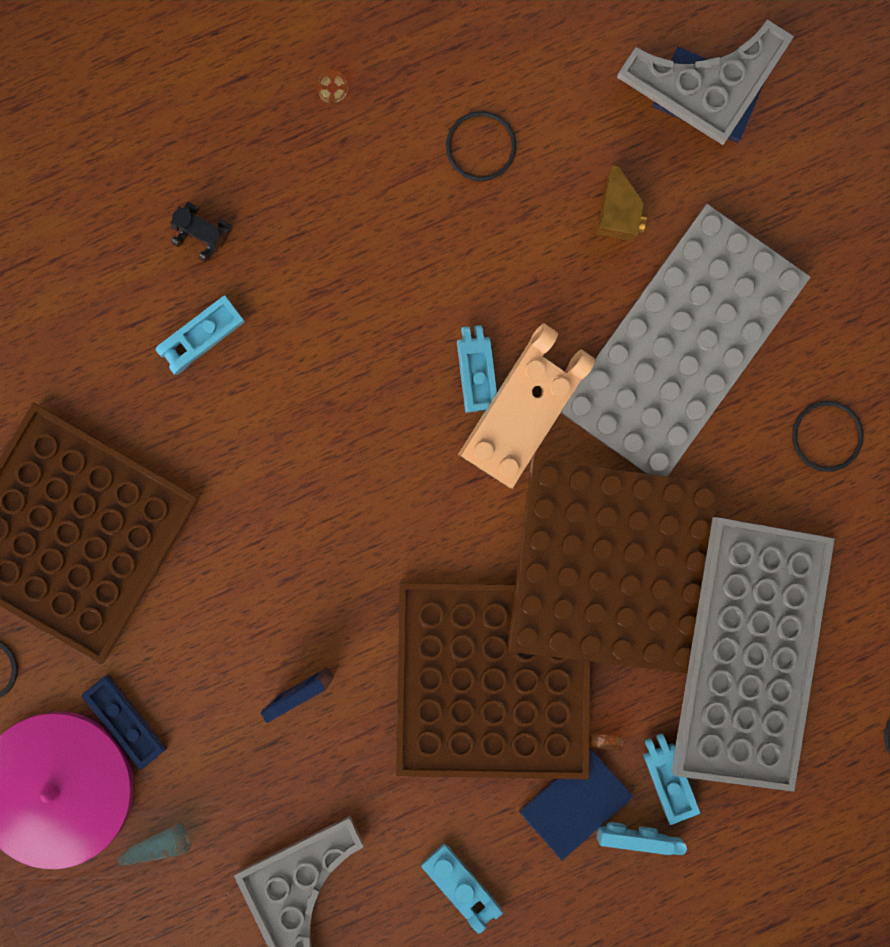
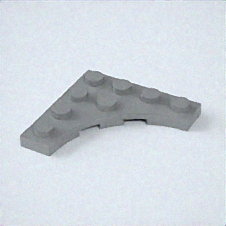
[617,20,794,145]
[234,816,364,947]

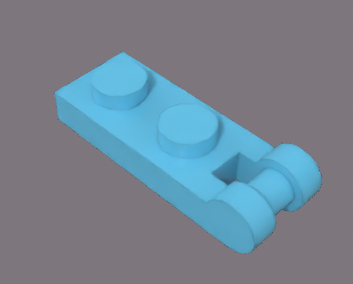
[155,295,245,375]
[421,842,504,934]

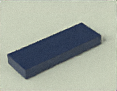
[81,674,167,770]

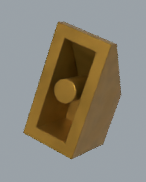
[597,165,647,241]

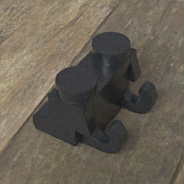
[170,201,233,262]

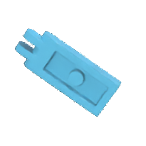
[457,325,497,413]
[643,733,700,825]
[597,822,687,855]

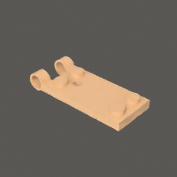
[458,323,595,489]

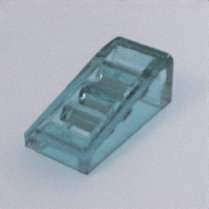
[117,823,192,866]

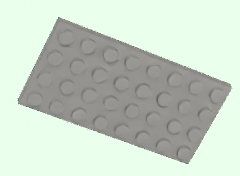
[561,204,811,477]
[671,517,835,792]

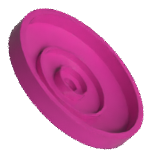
[0,711,134,869]

